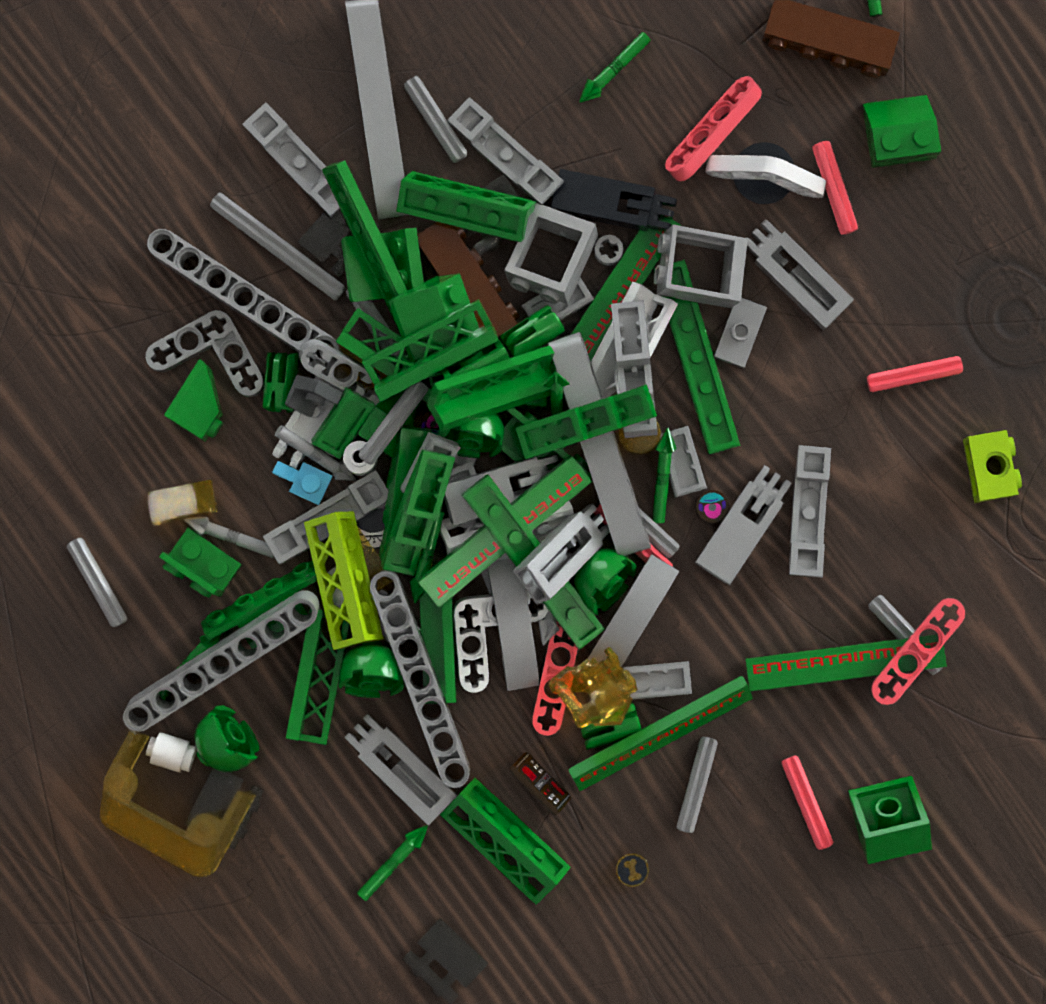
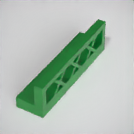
[396,171,536,242]
[362,299,498,402]
[336,308,442,403]
[427,345,555,431]
[420,592,457,704]
[286,608,350,745]
[440,778,571,905]

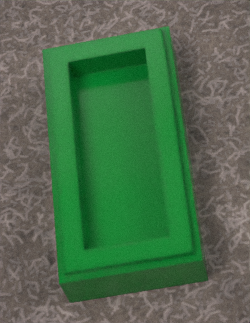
[311,387,375,459]

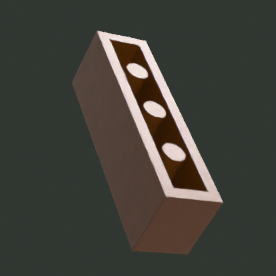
[762,0,900,78]
[417,222,520,340]

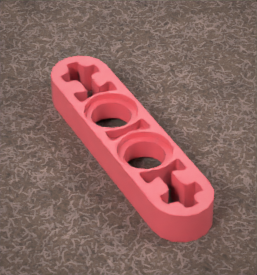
[665,76,762,181]
[871,598,965,705]
[532,622,578,736]

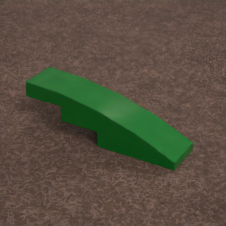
[516,385,657,459]
[378,426,432,561]
[380,449,455,576]

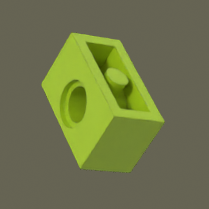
[963,430,1022,503]

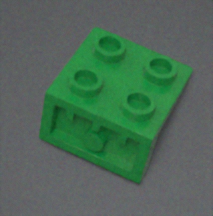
[341,227,424,302]
[159,528,242,598]

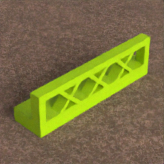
[304,511,384,650]

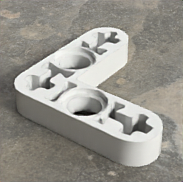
[705,155,826,198]
[453,591,548,693]

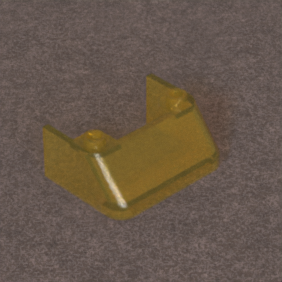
[100,731,256,877]

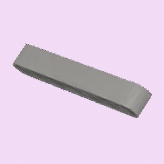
[345,0,408,220]
[147,229,342,368]
[548,332,651,556]
[370,570,471,788]
[123,590,319,732]

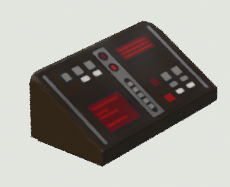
[509,752,571,815]

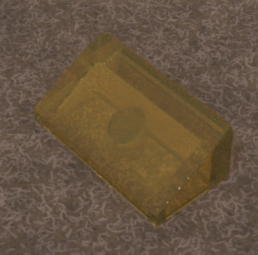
[148,480,218,525]

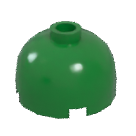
[438,413,504,458]
[573,548,637,615]
[338,641,405,698]
[195,705,259,773]

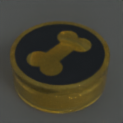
[616,853,649,887]

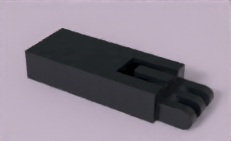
[551,169,677,232]

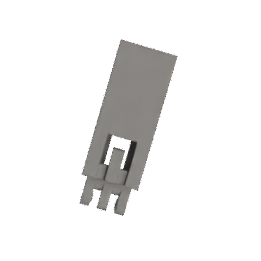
[747,219,854,331]
[444,454,559,525]
[695,465,792,586]
[513,503,610,604]
[344,714,458,826]

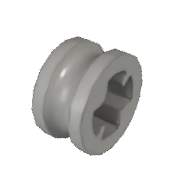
[594,235,623,266]

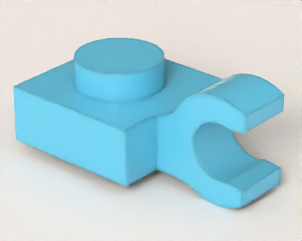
[272,461,333,505]

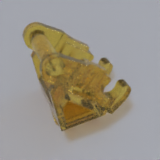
[549,647,638,728]

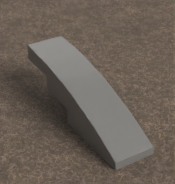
[611,300,658,438]

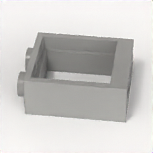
[504,203,598,304]
[654,225,748,308]

